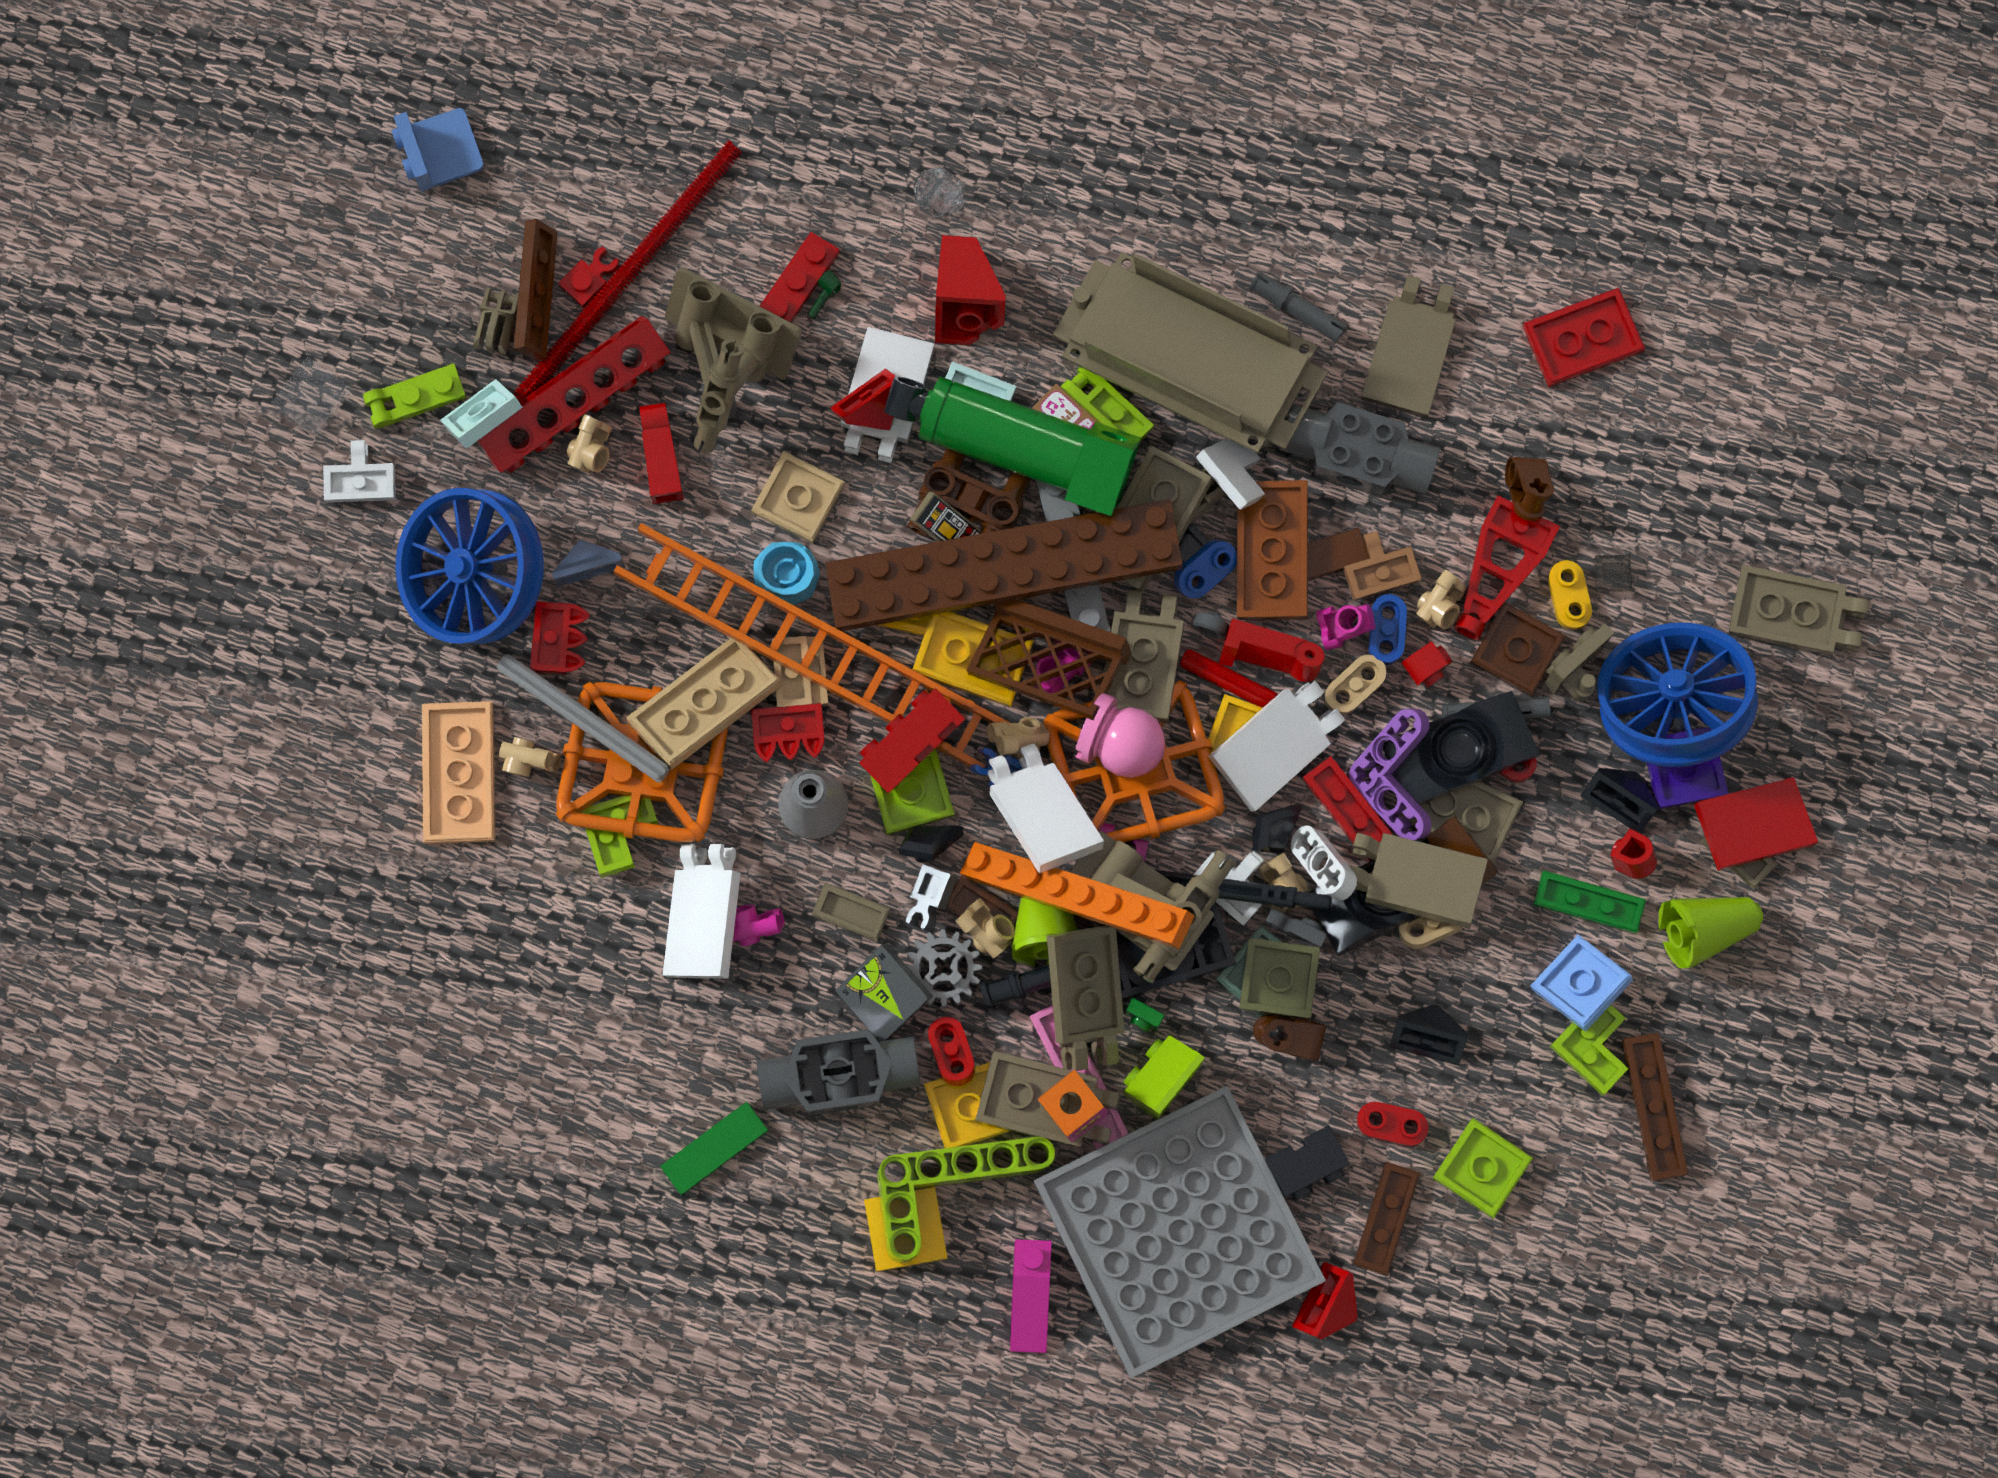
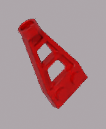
[1454,495,1560,640]

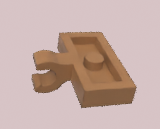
[1343,531,1422,601]

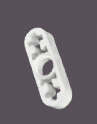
[1291,825,1357,901]

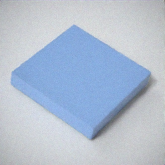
[1530,935,1633,1032]

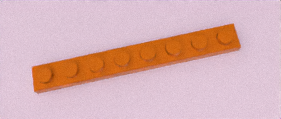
[959,842,1195,949]

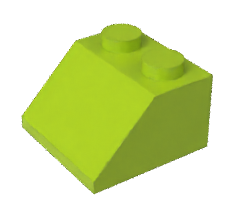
[1123,1035,1205,1120]

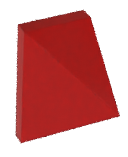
[830,368,895,431]
[1292,1262,1358,1340]

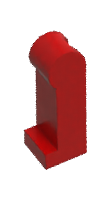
[639,403,684,505]
[1218,618,1325,682]

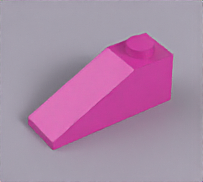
[1010,1239,1052,1353]

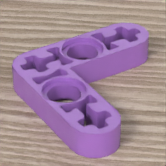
[1349,708,1432,841]

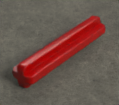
[1180,649,1278,708]

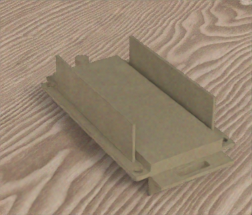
[1052,252,1328,454]

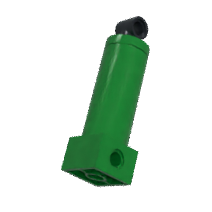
[884,376,1142,516]

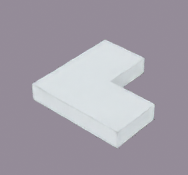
[1196,439,1265,510]

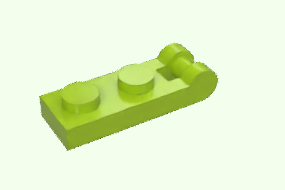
[363,363,467,429]
[1060,367,1154,441]

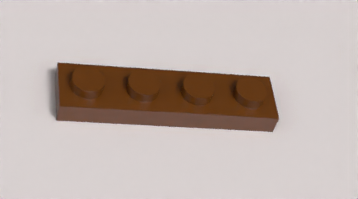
[514,219,558,361]
[1622,1033,1688,1182]

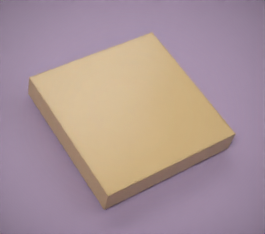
[751,451,845,544]

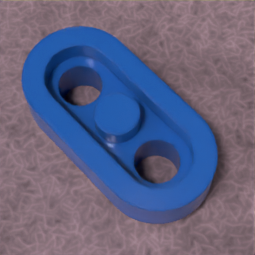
[1174,540,1237,599]
[1368,594,1407,665]

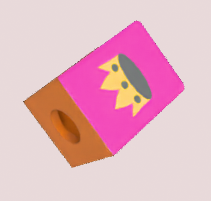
[1037,1069,1109,1143]

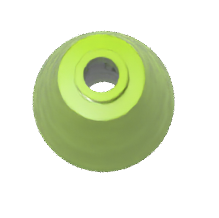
[1012,897,1078,966]
[1658,897,1763,969]

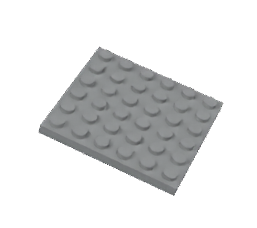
[1033,1086,1326,1379]

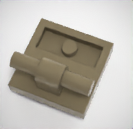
[1544,623,1614,702]

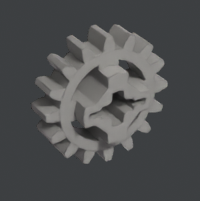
[907,929,982,1008]

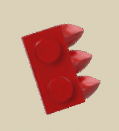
[530,601,590,675]
[751,703,825,762]

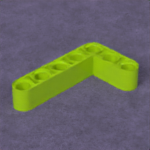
[877,1137,1055,1263]

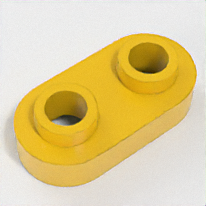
[1548,560,1592,630]

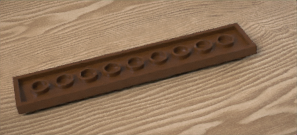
[825,499,1183,631]

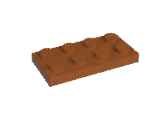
[1237,480,1308,620]

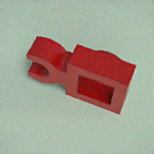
[558,247,620,309]

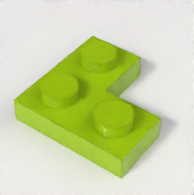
[580,795,658,878]
[1549,1005,1628,1096]

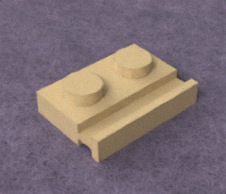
[772,636,828,707]

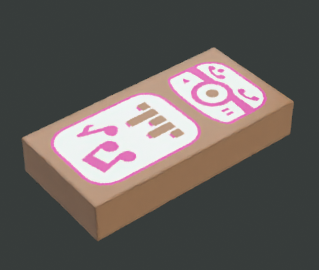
[1032,384,1099,429]

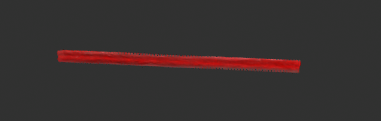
[513,140,742,402]

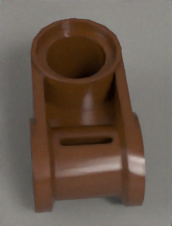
[1505,456,1554,521]
[1253,1014,1326,1061]

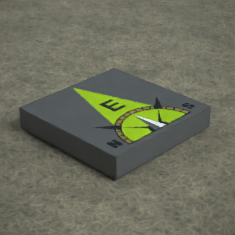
[835,943,933,1042]

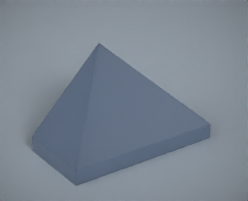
[552,540,625,587]

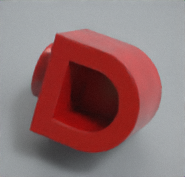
[1401,641,1452,688]
[1610,829,1657,879]

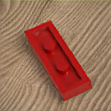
[759,232,840,323]
[1302,756,1393,863]

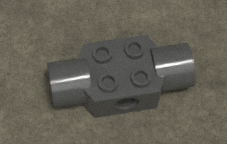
[1279,402,1440,497]
[757,1029,921,1116]

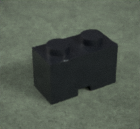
[1265,1125,1350,1201]

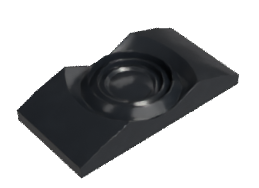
[1382,691,1540,805]
[1309,838,1431,956]
[1116,901,1236,1001]

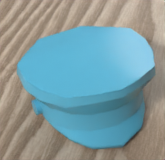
[754,542,820,605]

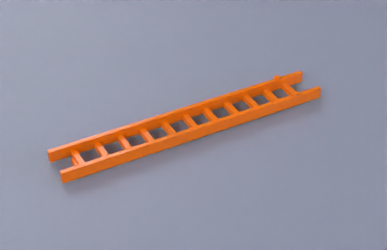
[614,523,1010,768]

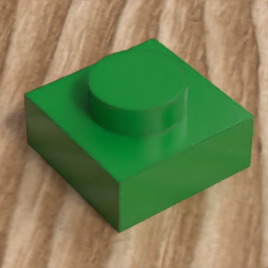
[1125,998,1164,1033]

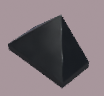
[1580,768,1659,834]
[1389,1005,1468,1065]

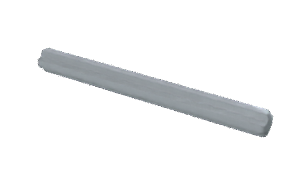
[497,654,670,783]

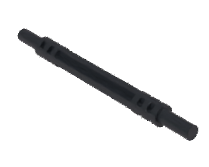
[1156,870,1332,910]

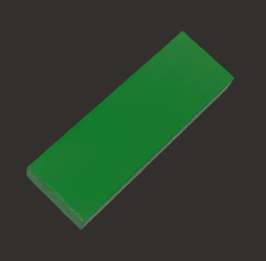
[1533,870,1646,935]
[660,1101,768,1196]

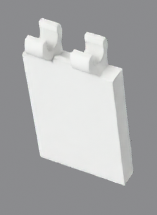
[840,327,934,463]
[1208,681,1345,811]
[988,744,1104,873]
[663,844,741,979]

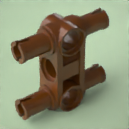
[907,448,1032,536]

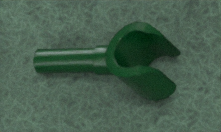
[807,271,841,319]

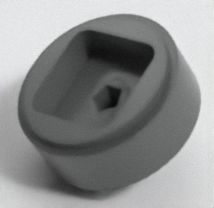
[1192,611,1229,639]

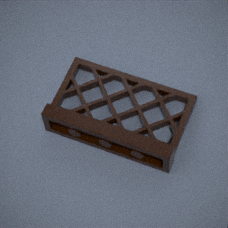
[966,599,1132,720]

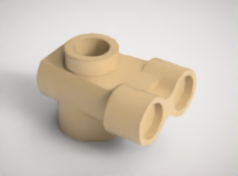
[567,415,613,473]
[1416,570,1468,629]
[987,717,1049,759]
[499,737,561,777]
[1257,853,1308,913]
[955,898,1015,958]

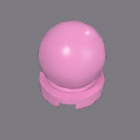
[1075,693,1165,778]

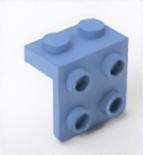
[391,108,484,192]

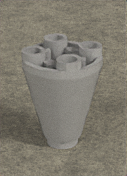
[778,770,848,839]

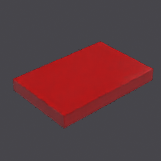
[1522,287,1645,388]
[1694,777,1818,871]

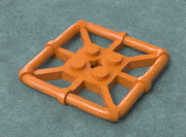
[1043,680,1226,843]
[556,681,729,843]

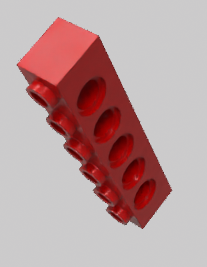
[477,316,671,473]

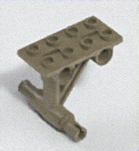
[665,267,802,453]
[1070,831,1236,983]

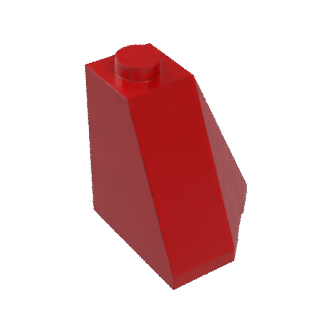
[935,235,1006,345]

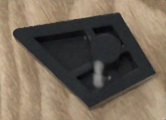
[1252,804,1302,854]
[899,825,964,863]

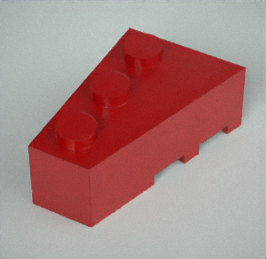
[859,688,965,794]

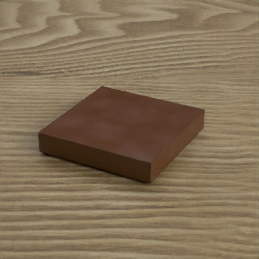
[1470,602,1566,697]

